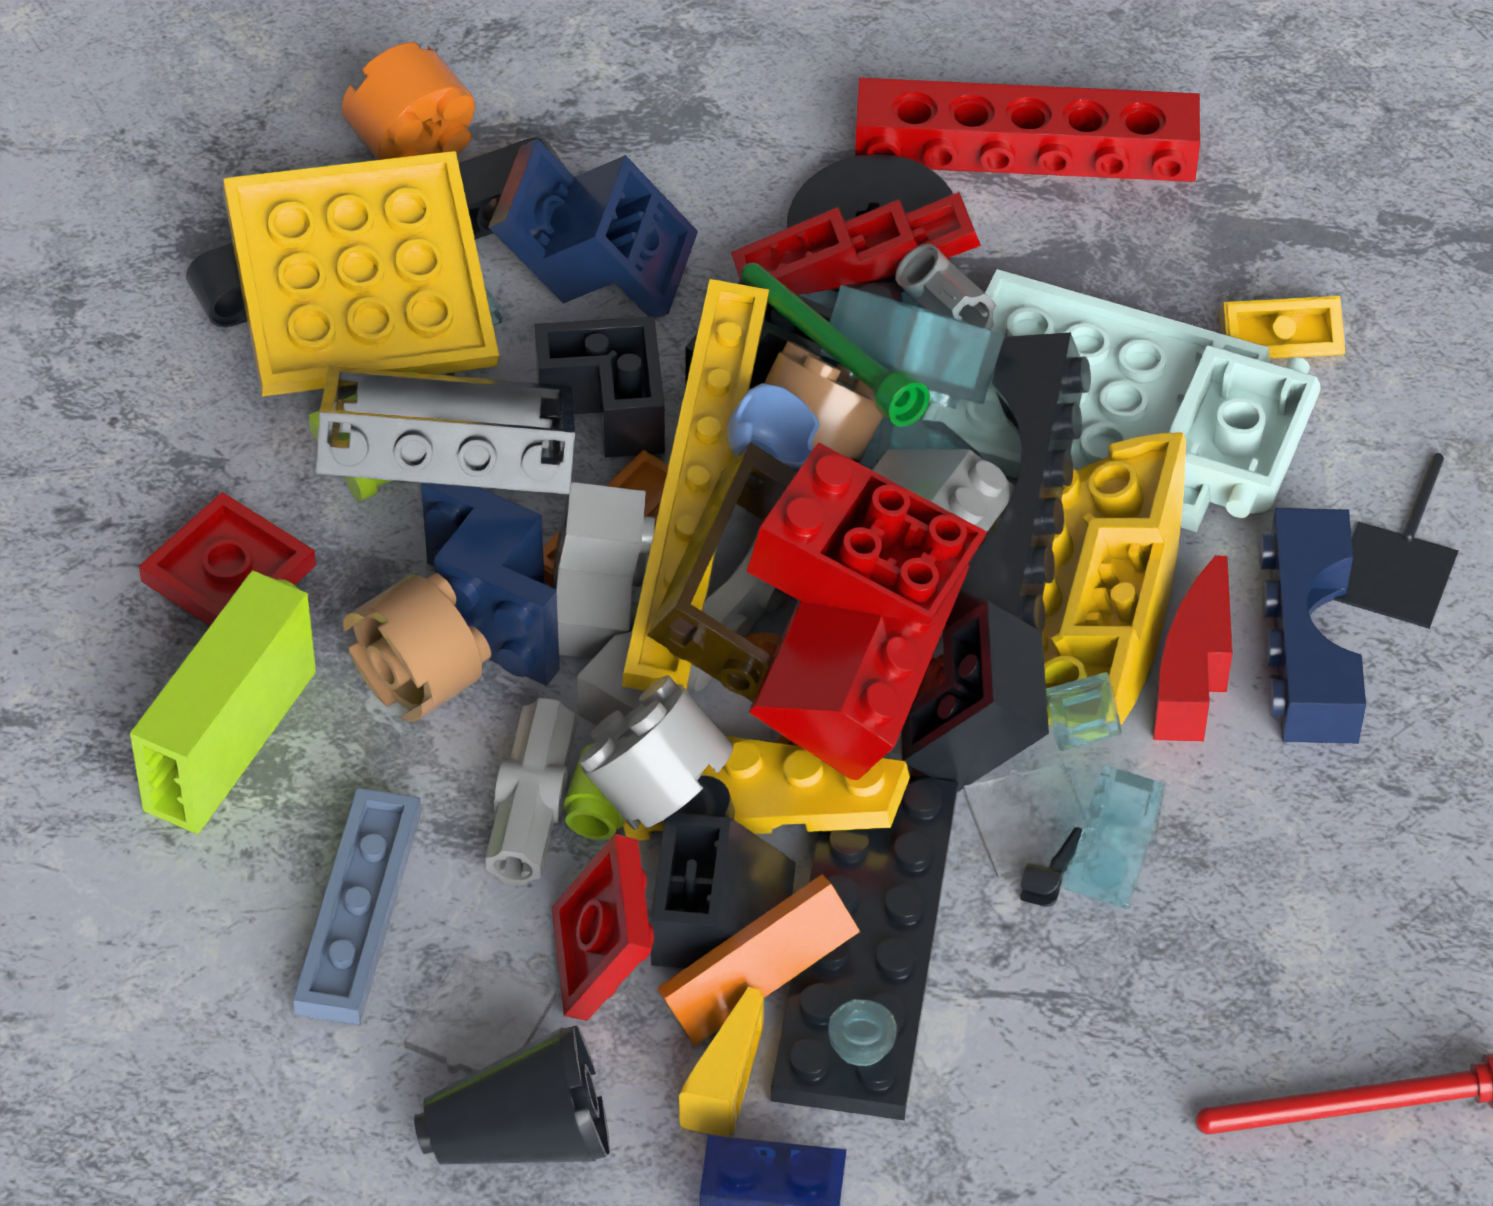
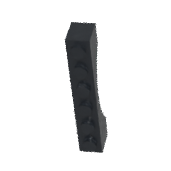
[944,332,1091,632]

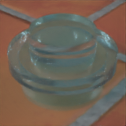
[828,1000,897,1066]

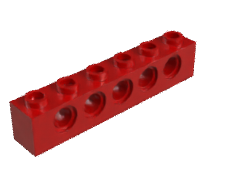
[855,77,1200,182]

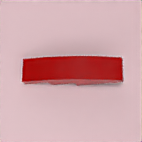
[731,192,981,295]

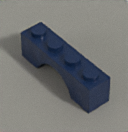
[1259,508,1366,744]

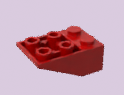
[746,442,987,624]

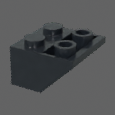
[650,813,796,968]

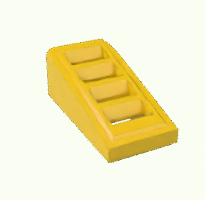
[679,987,764,1138]

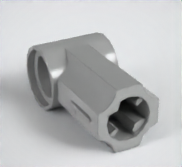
[896,244,996,342]

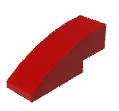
[1153,555,1233,742]

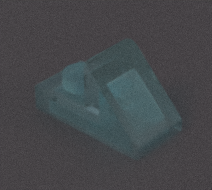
[1064,764,1166,909]

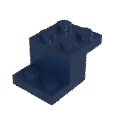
[488,139,698,319]
[421,483,560,686]

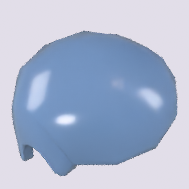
[727,383,819,479]

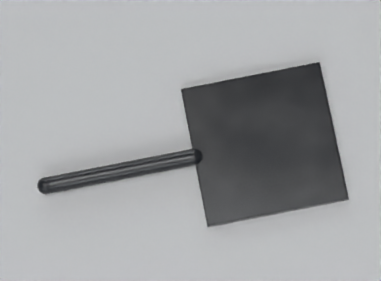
[1334,453,1459,629]

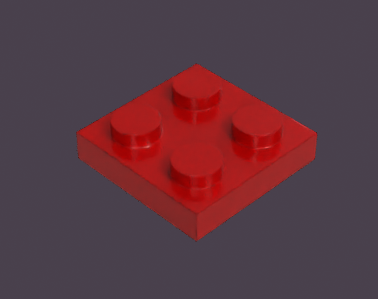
[139,492,316,626]
[552,834,654,1021]

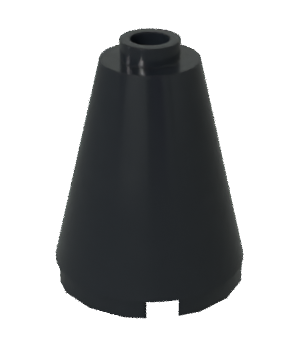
[414,1025,610,1165]

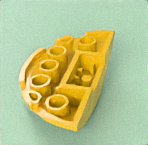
[983,432,1186,736]

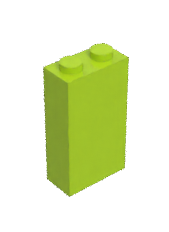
[130,570,316,835]

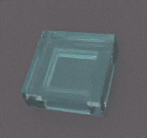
[1046,672,1122,751]

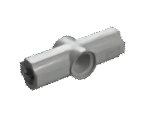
[485,698,577,886]

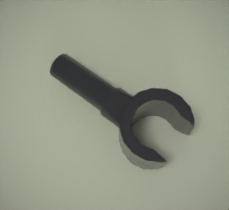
[1020,827,1088,907]

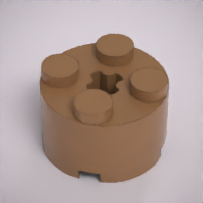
[764,341,883,464]
[343,573,491,722]

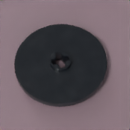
[787,154,953,293]

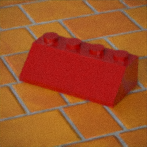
[748,565,970,780]

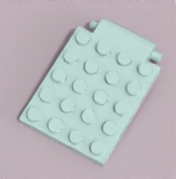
[916,269,1320,532]

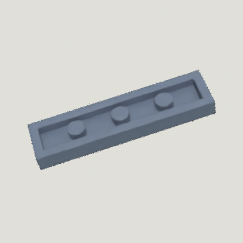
[293,788,421,1025]

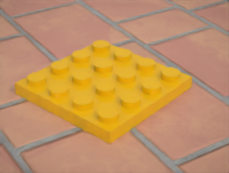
[223,151,499,397]

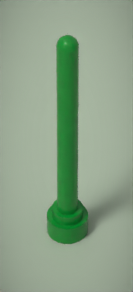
[741,263,930,427]

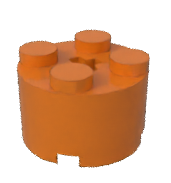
[342,42,475,160]

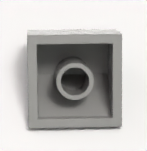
[872,449,1015,532]

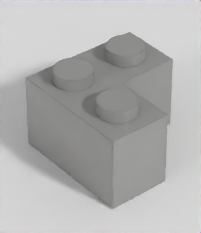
[552,482,655,659]

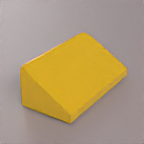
[1218,296,1345,359]

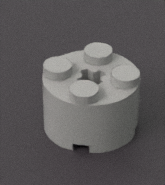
[579,675,733,830]

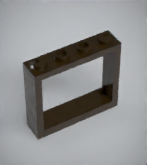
[647,442,797,702]

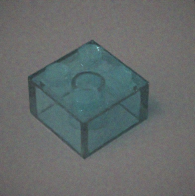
[820,285,1004,409]

